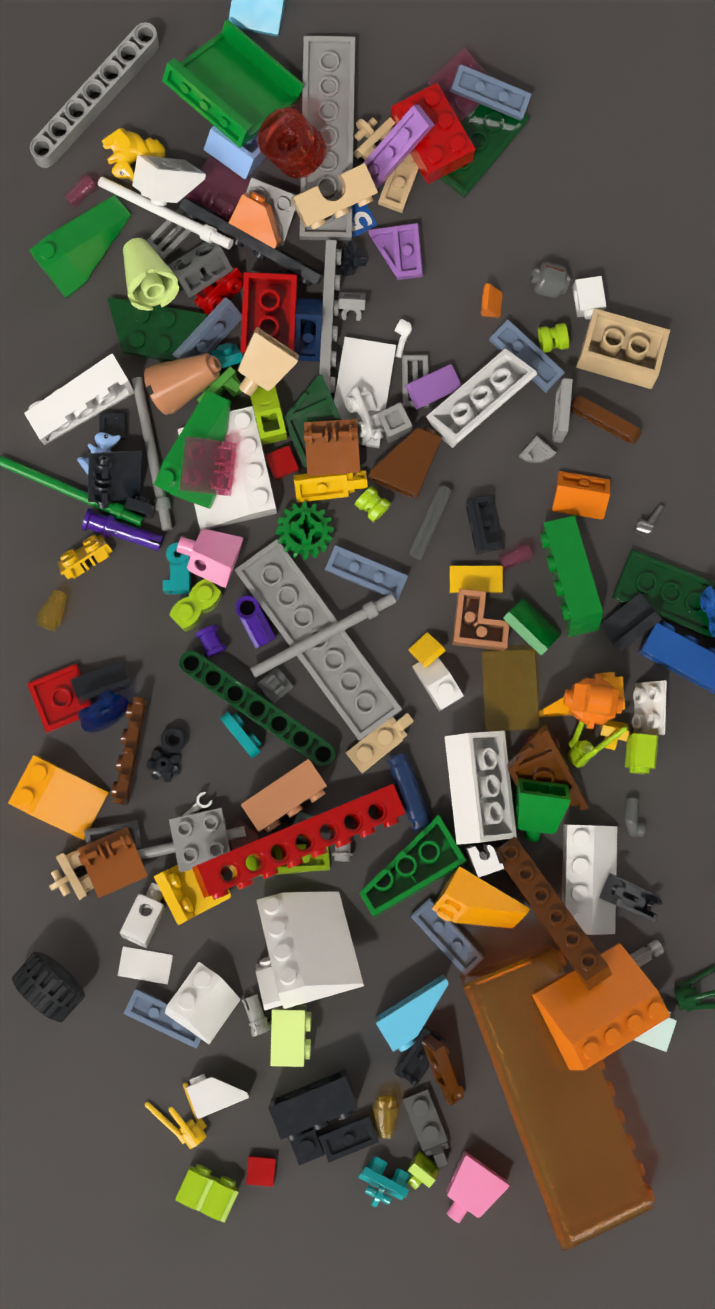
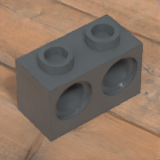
[168,242,233,298]

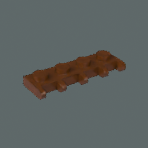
[111,696,147,805]

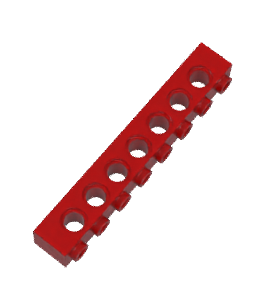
[192,784,406,900]

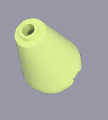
[123,238,179,311]

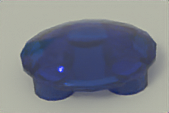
[78,690,129,733]

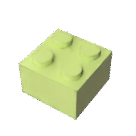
[270,1005,311,1067]

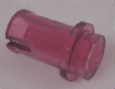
[63,174,97,208]
[498,543,534,572]

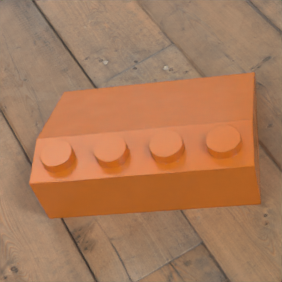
[532,943,671,1070]

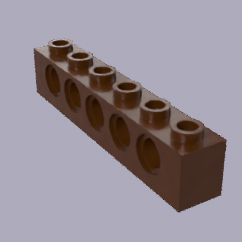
[495,837,612,990]

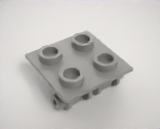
[246,177,297,246]
[169,808,230,872]

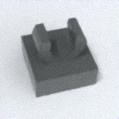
[257,667,294,704]

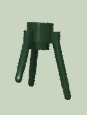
[674,965,715,1012]

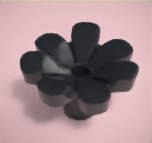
[338,241,367,276]
[146,749,181,783]

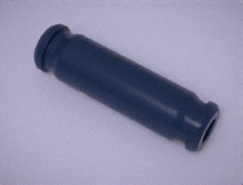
[387,752,432,831]

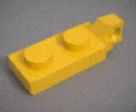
[294,470,368,503]

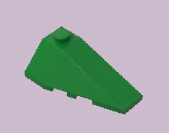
[29,195,131,299]
[154,390,231,509]

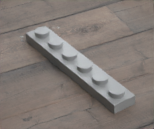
[319,240,341,393]

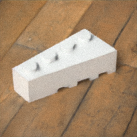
[24,354,134,445]

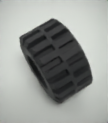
[12,951,85,1022]

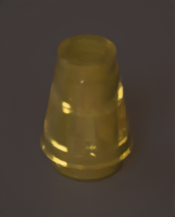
[36,590,68,631]
[372,1095,399,1139]

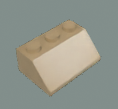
[576,308,670,389]

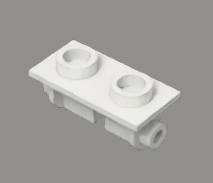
[345,387,384,445]

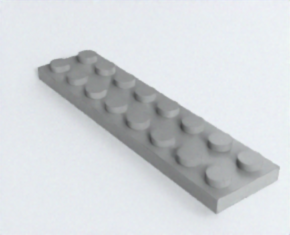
[300,36,355,241]
[235,539,402,741]

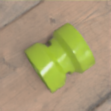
[538,323,569,353]
[354,486,391,523]

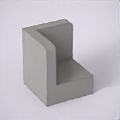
[377,402,412,443]

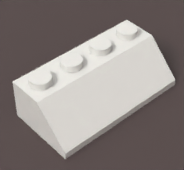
[426,349,537,448]
[562,825,617,935]

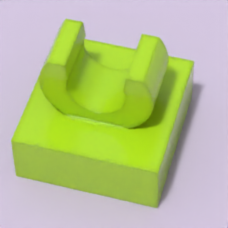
[407,1151,440,1190]

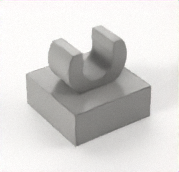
[339,292,366,321]

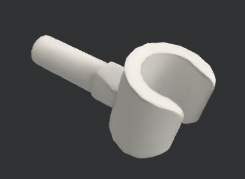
[395,319,412,358]
[181,792,212,817]

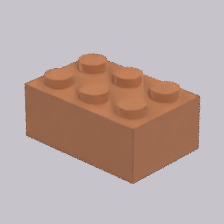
[241,759,327,833]

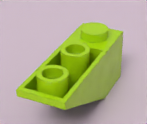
[251,386,287,445]

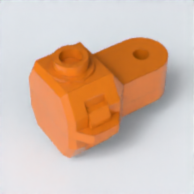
[563,673,623,729]

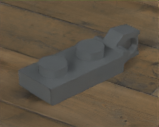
[402,1088,449,1168]

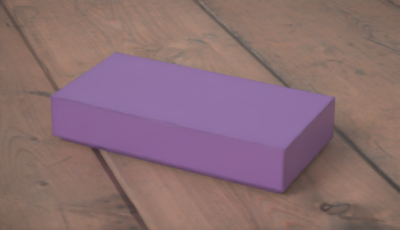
[405,364,462,410]

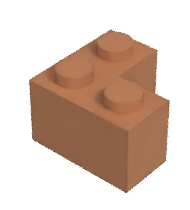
[452,589,509,651]

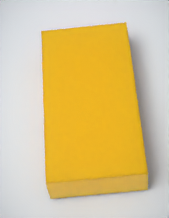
[449,566,503,593]

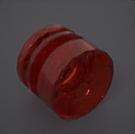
[258,108,326,179]

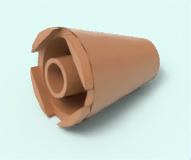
[144,353,221,415]

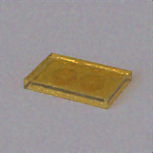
[481,649,539,732]

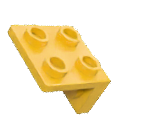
[154,865,232,925]

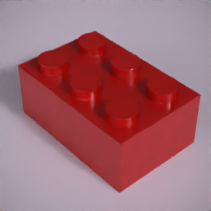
[390,83,476,185]
[240,272,298,357]

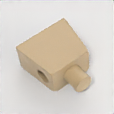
[238,327,299,396]

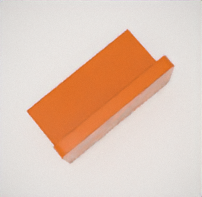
[552,471,610,520]

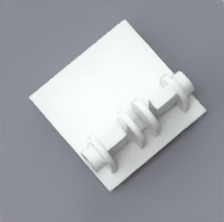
[632,680,667,735]

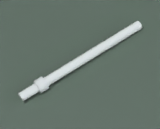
[98,176,233,250]

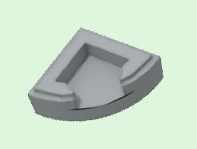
[519,436,557,463]

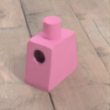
[176,529,244,588]
[446,1151,509,1223]

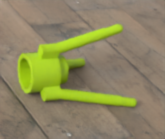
[568,721,628,768]

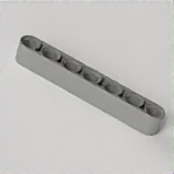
[30,22,159,168]

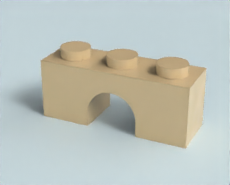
[291,163,378,230]

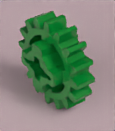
[275,502,334,560]

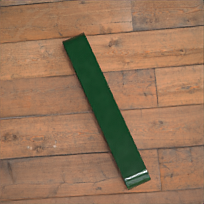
[179,651,335,767]

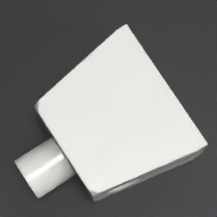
[120,883,165,948]

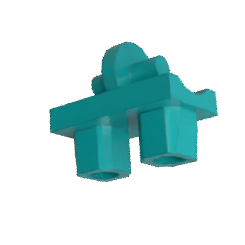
[358,1156,410,1208]

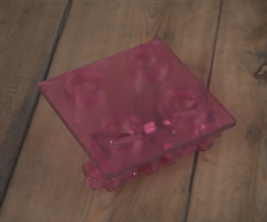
[427,48,489,122]
[184,156,250,220]
[180,436,237,496]

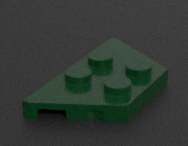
[108,297,207,362]
[283,374,363,469]

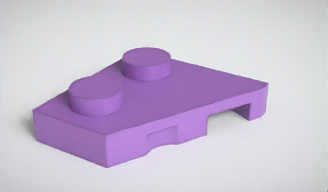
[368,223,424,280]

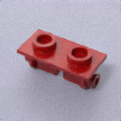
[194,265,244,316]

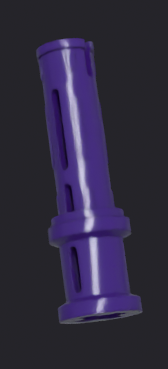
[81,507,164,552]

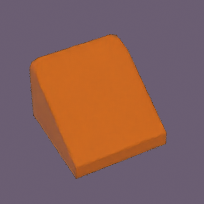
[481,283,503,318]

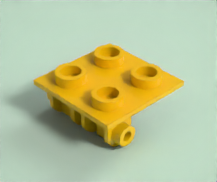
[57,534,113,580]

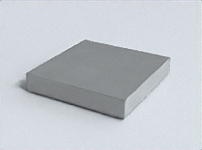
[552,378,573,443]

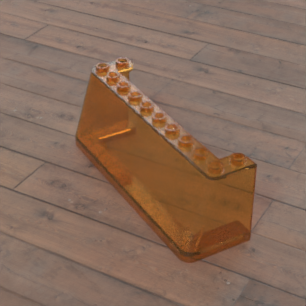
[459,944,656,1252]

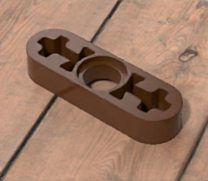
[570,396,642,445]

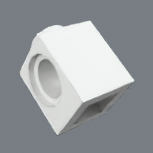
[572,276,606,319]

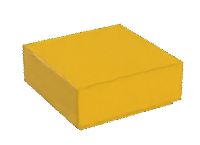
[408,632,446,668]

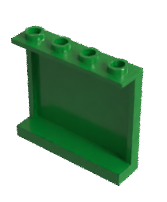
[162,19,305,148]

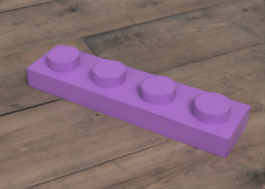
[363,105,434,189]

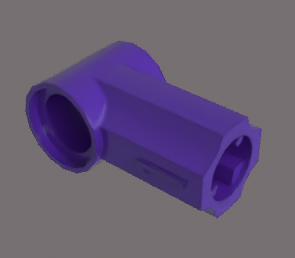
[235,596,276,649]

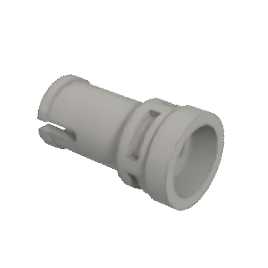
[241,994,271,1037]

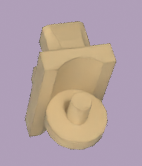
[353,117,395,160]
[49,850,94,901]

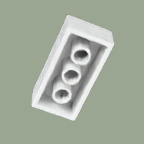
[445,731,517,844]

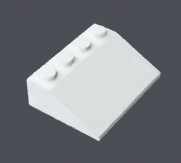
[178,406,277,531]
[257,891,364,1009]

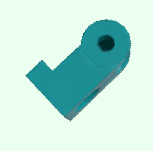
[163,542,191,594]

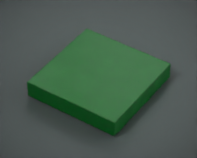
[503,598,561,655]

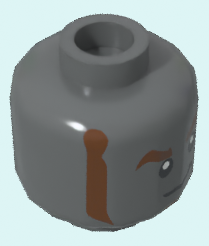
[530,261,570,299]

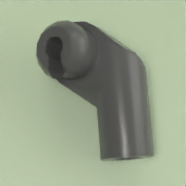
[624,798,646,838]

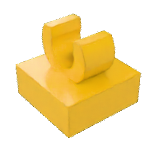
[599,720,629,750]

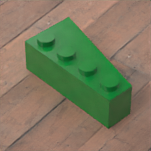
[539,515,603,637]
[359,815,467,919]

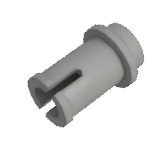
[332,829,353,862]

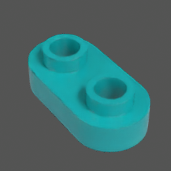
[220,711,262,759]

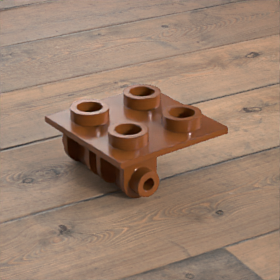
[304,419,360,476]
[78,827,148,899]

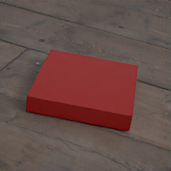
[27,664,97,733]

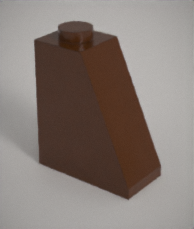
[368,427,442,500]

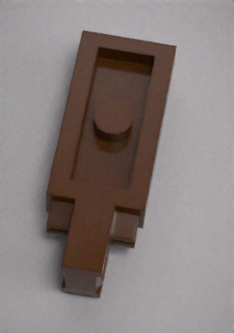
[422,1034,464,1106]

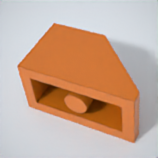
[229,191,282,249]

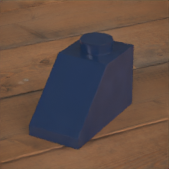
[295,299,323,361]

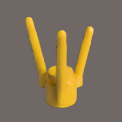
[145,1082,207,1149]

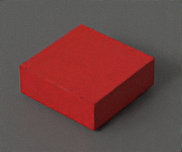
[265,446,299,481]
[246,1155,276,1187]

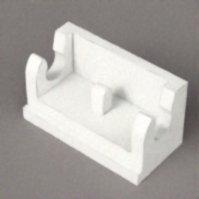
[465,844,504,878]

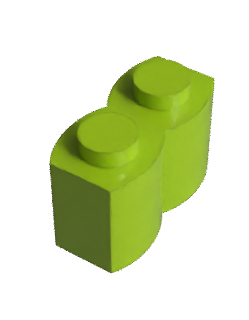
[169,579,223,632]
[624,733,659,774]
[175,1164,239,1223]

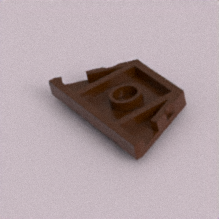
[507,725,589,810]

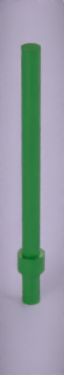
[0,455,144,526]

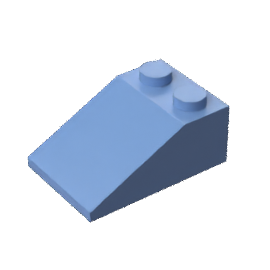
[203,112,294,180]

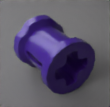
[195,624,227,658]

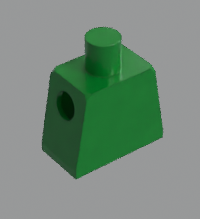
[516,778,571,842]

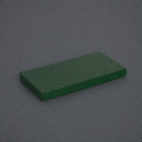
[440,103,530,198]
[611,549,715,638]

